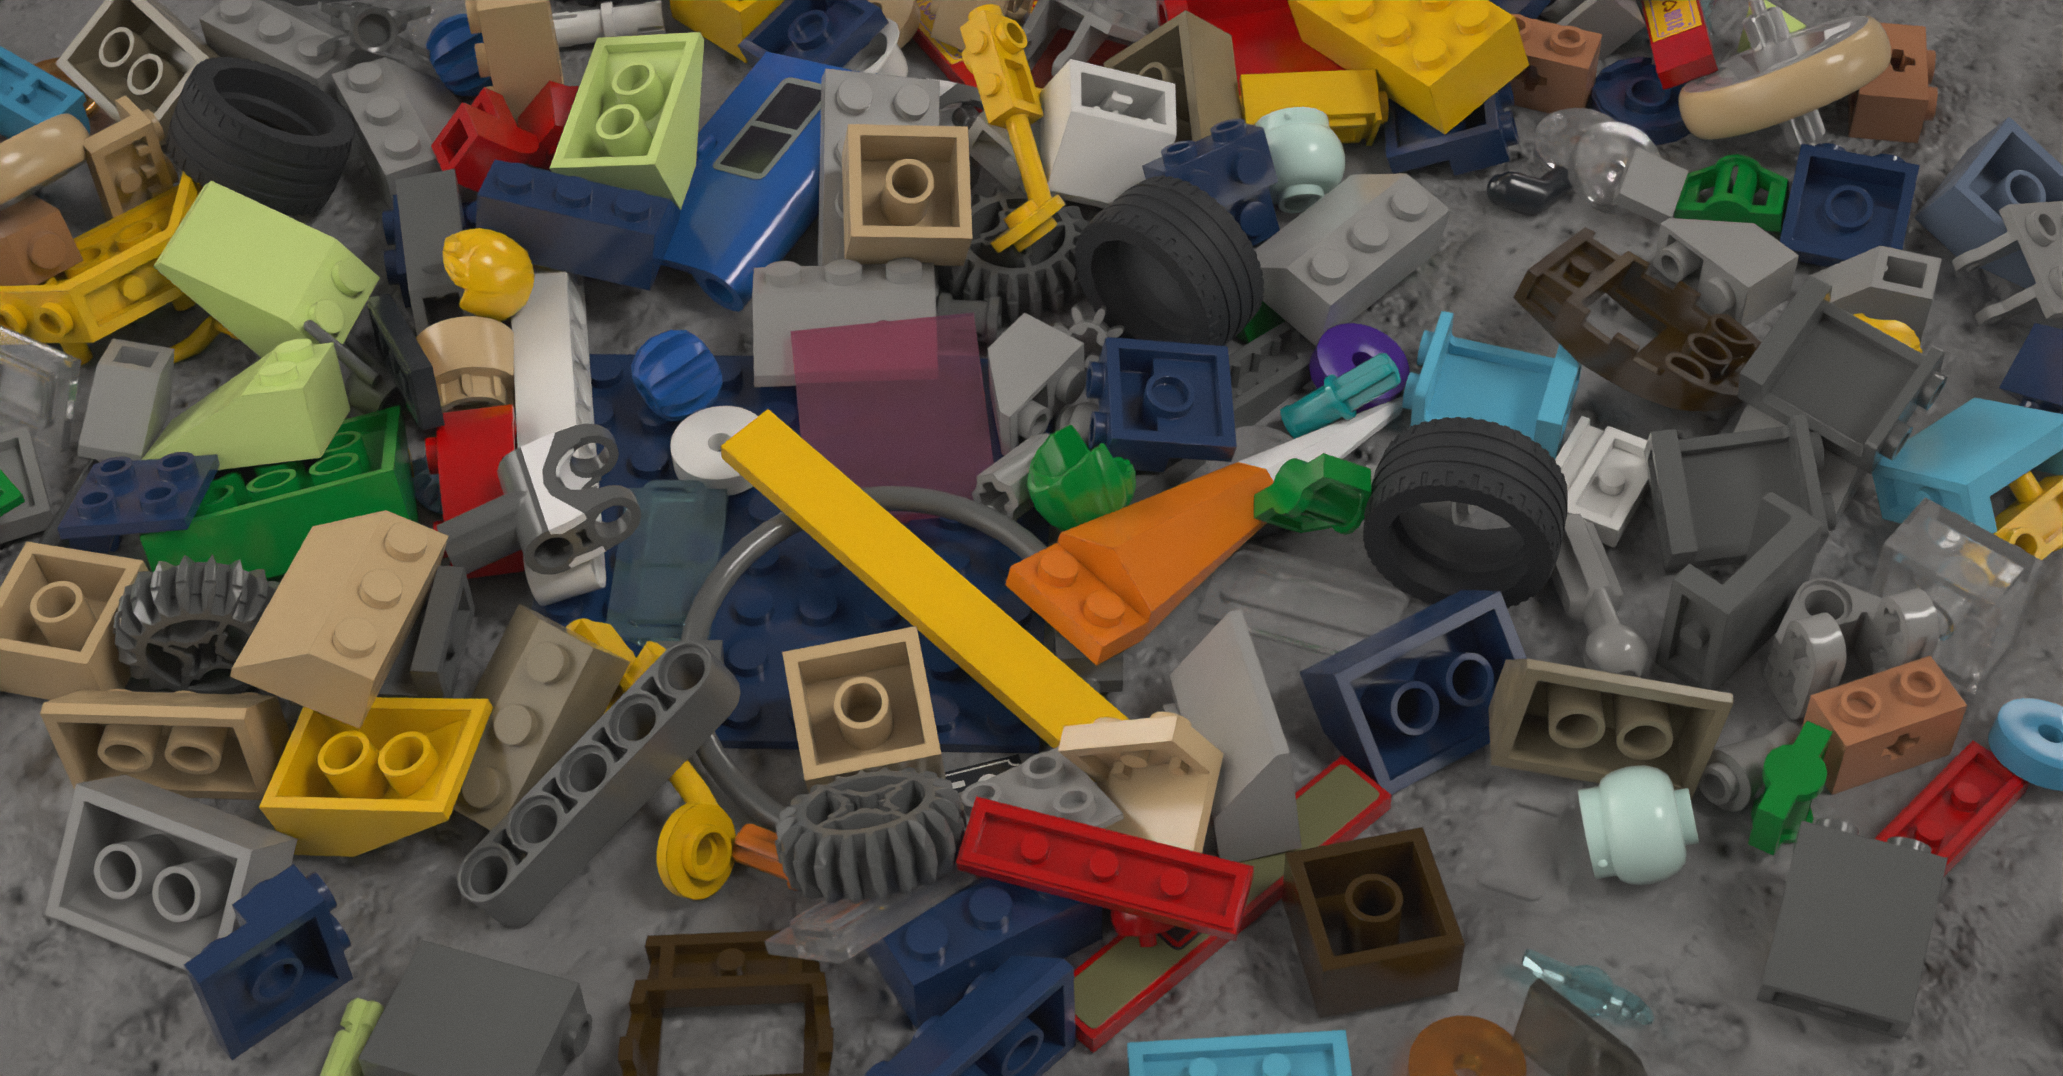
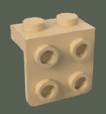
[1058,712,1224,853]

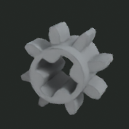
[1053,305,1125,368]

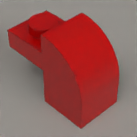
[431,87,539,192]

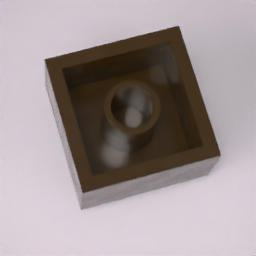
[1282,827,1465,1018]

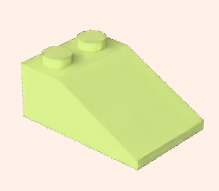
[550,32,704,210]
[153,181,380,358]
[142,339,350,470]

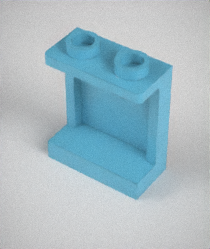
[1402,311,1582,459]
[1872,397,2063,543]

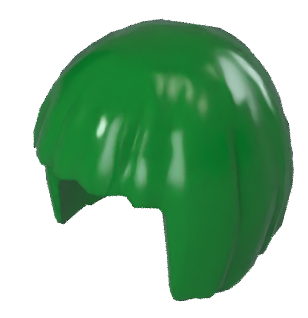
[1027,425,1136,531]

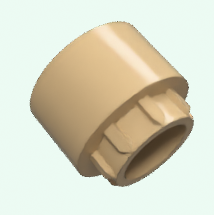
[416,316,516,413]

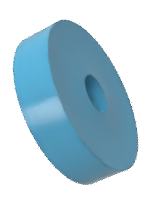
[1988,698,2063,791]

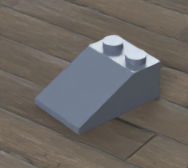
[1914,117,2063,289]

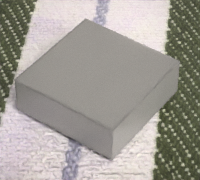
[1612,146,1688,225]

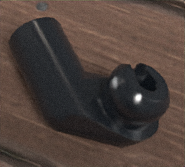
[1486,166,1575,216]

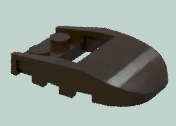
[1513,227,1762,411]
[618,928,834,1076]

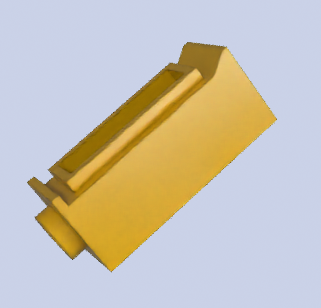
[1239,69,1388,146]

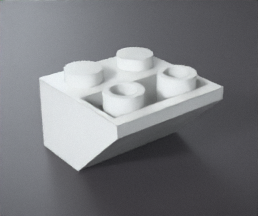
[1040,59,1177,208]

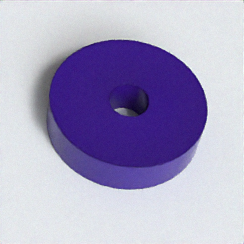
[1309,323,1410,414]

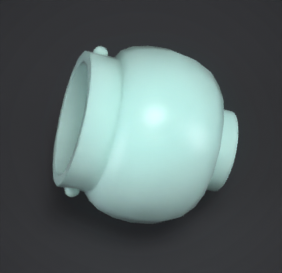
[1255,107,1345,213]
[1578,765,1699,885]

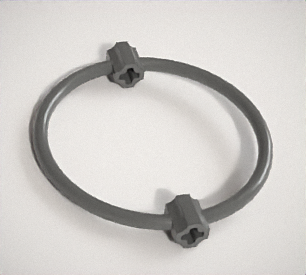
[656,486,1123,833]

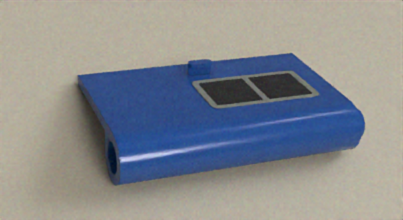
[661,52,877,312]

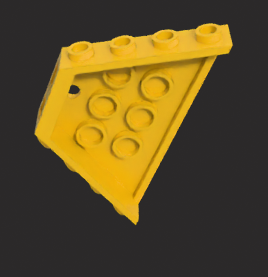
[0,171,203,367]

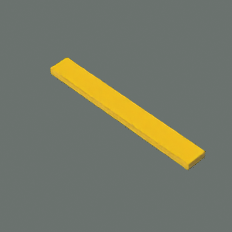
[721,409,1130,782]

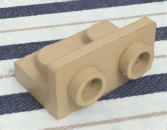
[83,95,179,221]

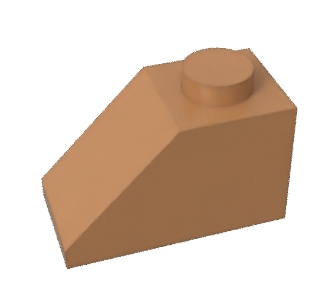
[0,195,84,286]

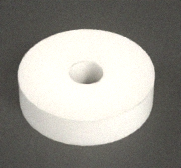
[670,406,758,496]

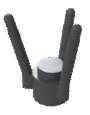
[303,320,406,419]

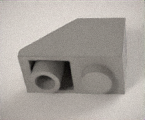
[1653,218,1799,327]
[1812,246,1942,342]
[988,313,1086,456]
[78,339,175,462]

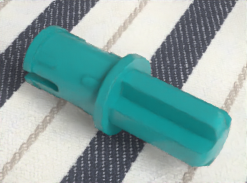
[1280,353,1401,439]

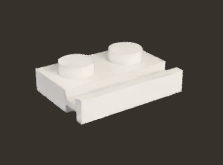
[1555,416,1650,548]

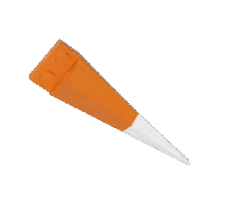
[1005,397,1403,666]

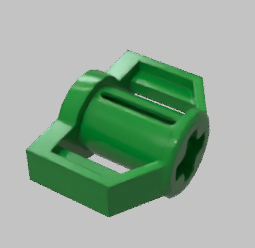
[1674,154,1789,232]
[1254,453,1371,535]
[1748,721,1833,856]

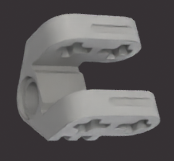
[1763,578,1940,720]

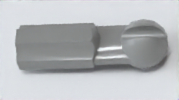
[971,402,1099,521]
[1551,514,1648,678]

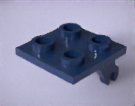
[57,452,220,555]

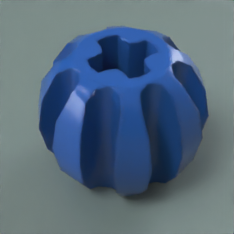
[426,14,493,96]
[631,330,723,421]

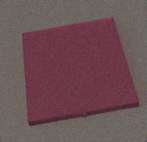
[790,312,994,523]

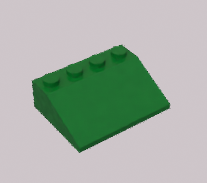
[139,405,418,582]

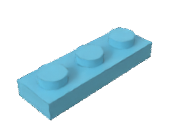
[1127,1030,1352,1076]

